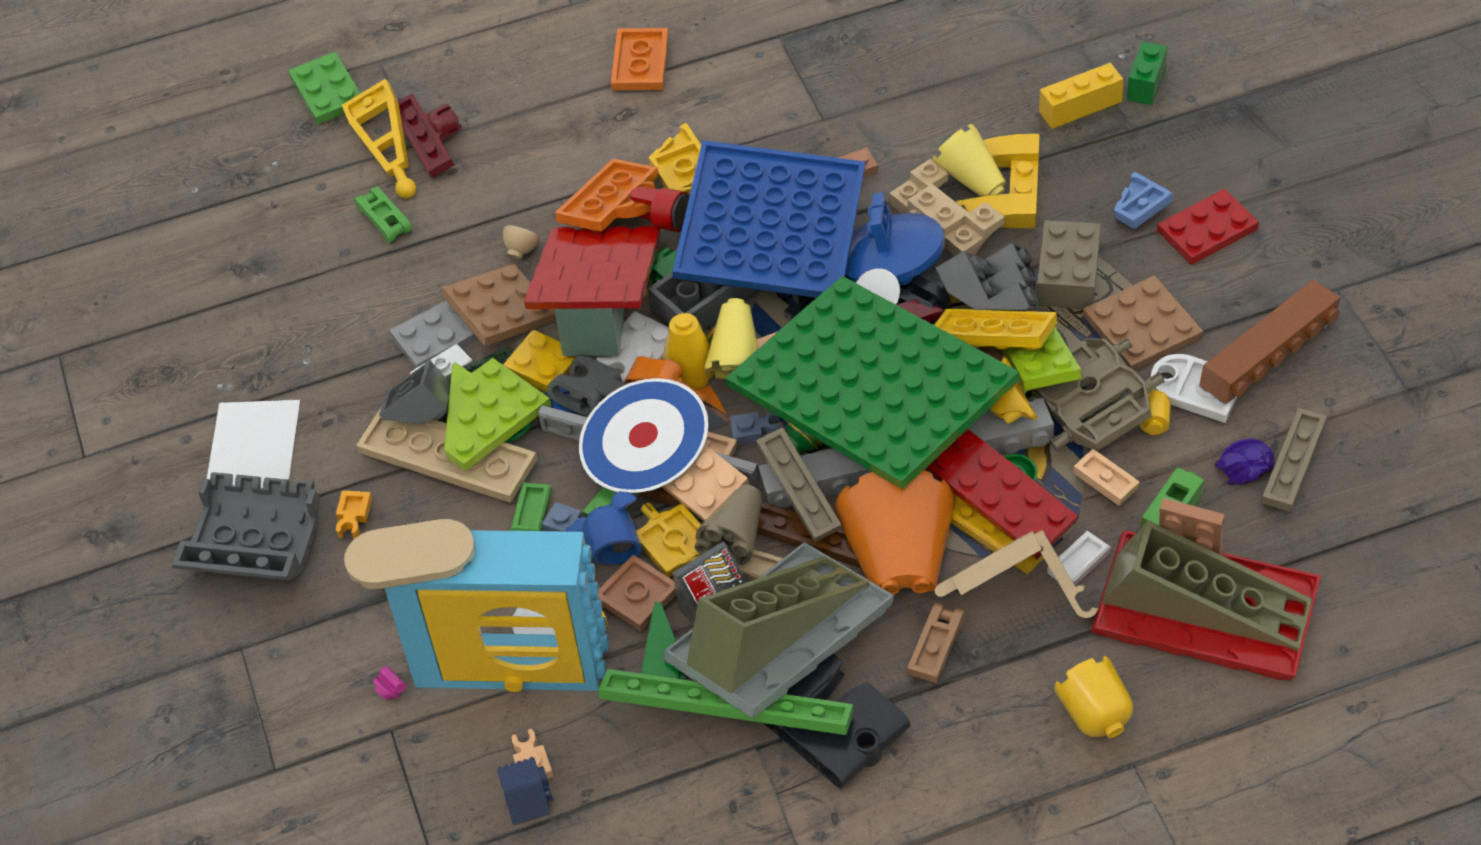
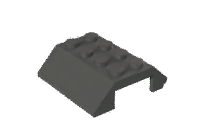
[172,472,320,580]

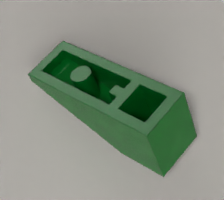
[641,602,688,680]

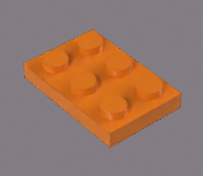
[611,28,669,90]

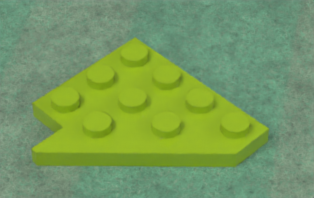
[444,358,551,472]

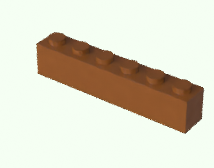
[1199,280,1341,404]

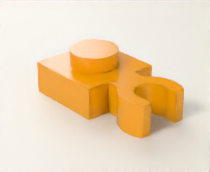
[336,491,372,539]

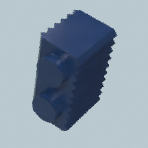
[497,757,553,824]

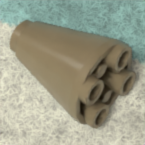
[694,484,762,566]

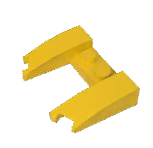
[956,134,1039,228]

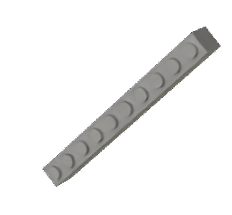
[758,398,1054,509]

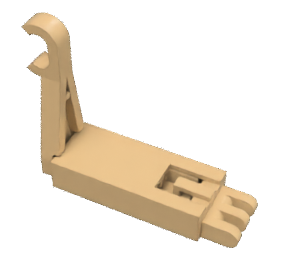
[935,529,1098,618]

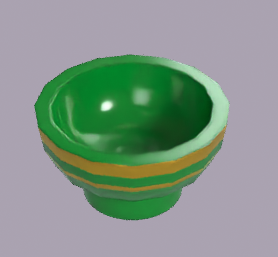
[786,422,823,455]

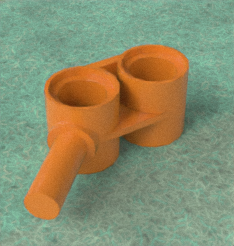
[624,356,706,402]

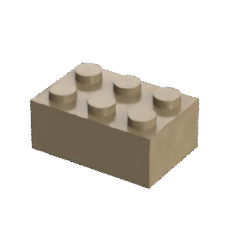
[1037,220,1101,309]

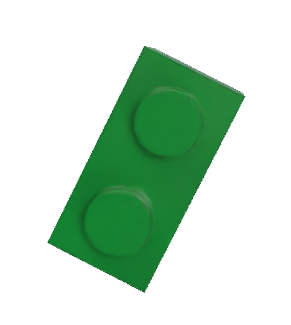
[1127,41,1168,105]

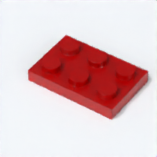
[1157,189,1259,265]

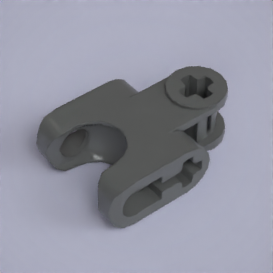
[548,355,627,416]

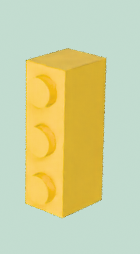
[1039,63,1124,129]

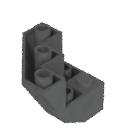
[936,243,1039,312]

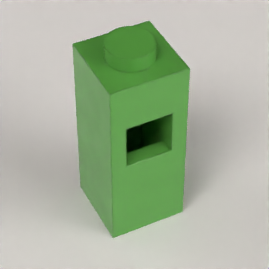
[1141,467,1204,527]

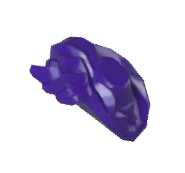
[1215,438,1275,485]

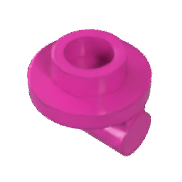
[373,666,406,700]

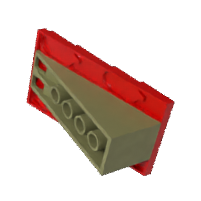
[1090,520,1321,681]

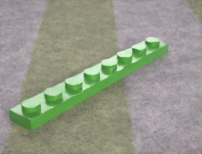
[598,669,853,735]

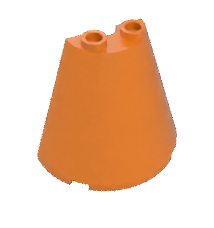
[835,470,955,595]

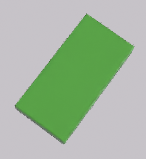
[511,482,552,531]

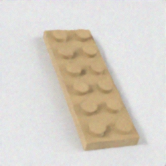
[356,408,538,503]

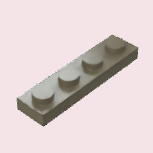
[1262,407,1327,512]
[756,427,841,542]

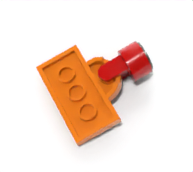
[555,158,690,232]

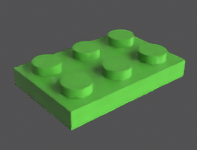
[288,52,361,124]

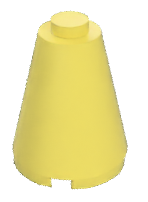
[932,124,1006,197]
[705,298,758,380]

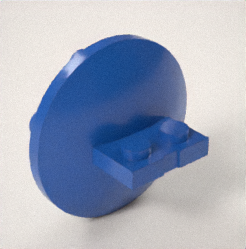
[845,192,945,285]

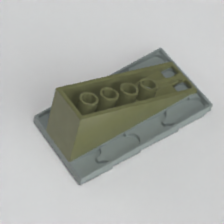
[663,542,894,718]

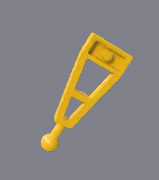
[342,79,417,199]

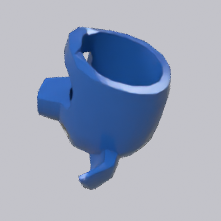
[565,491,642,565]

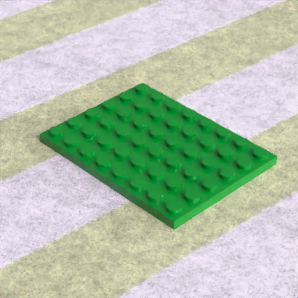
[725,276,1020,490]

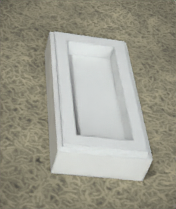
[1047,530,1111,586]

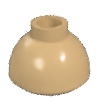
[503,225,540,260]

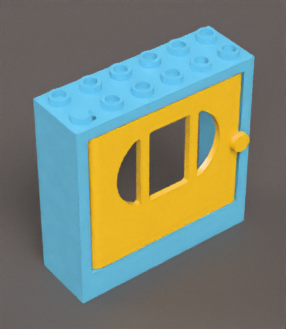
[384,530,609,692]

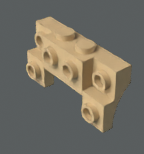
[889,159,1004,256]

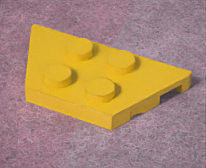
[649,123,701,195]

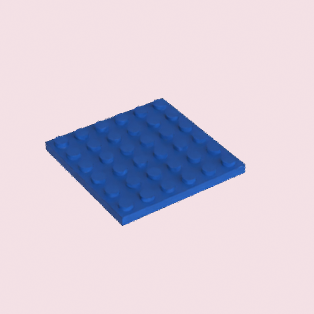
[672,140,865,298]

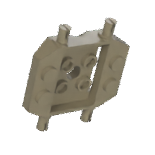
[1027,337,1165,451]

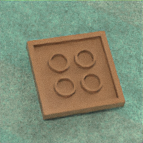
[442,264,556,346]
[1083,275,1203,371]

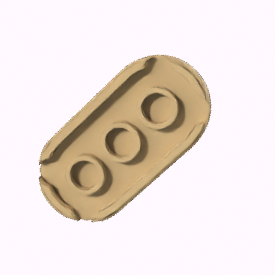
[344,519,475,589]

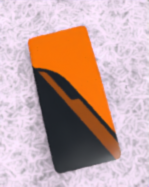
[698,385,731,431]

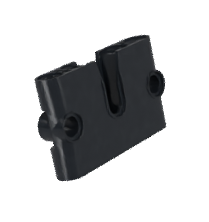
[764,654,910,789]

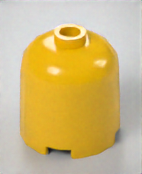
[1054,656,1133,738]

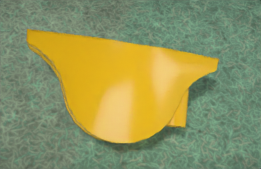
[989,357,1038,424]

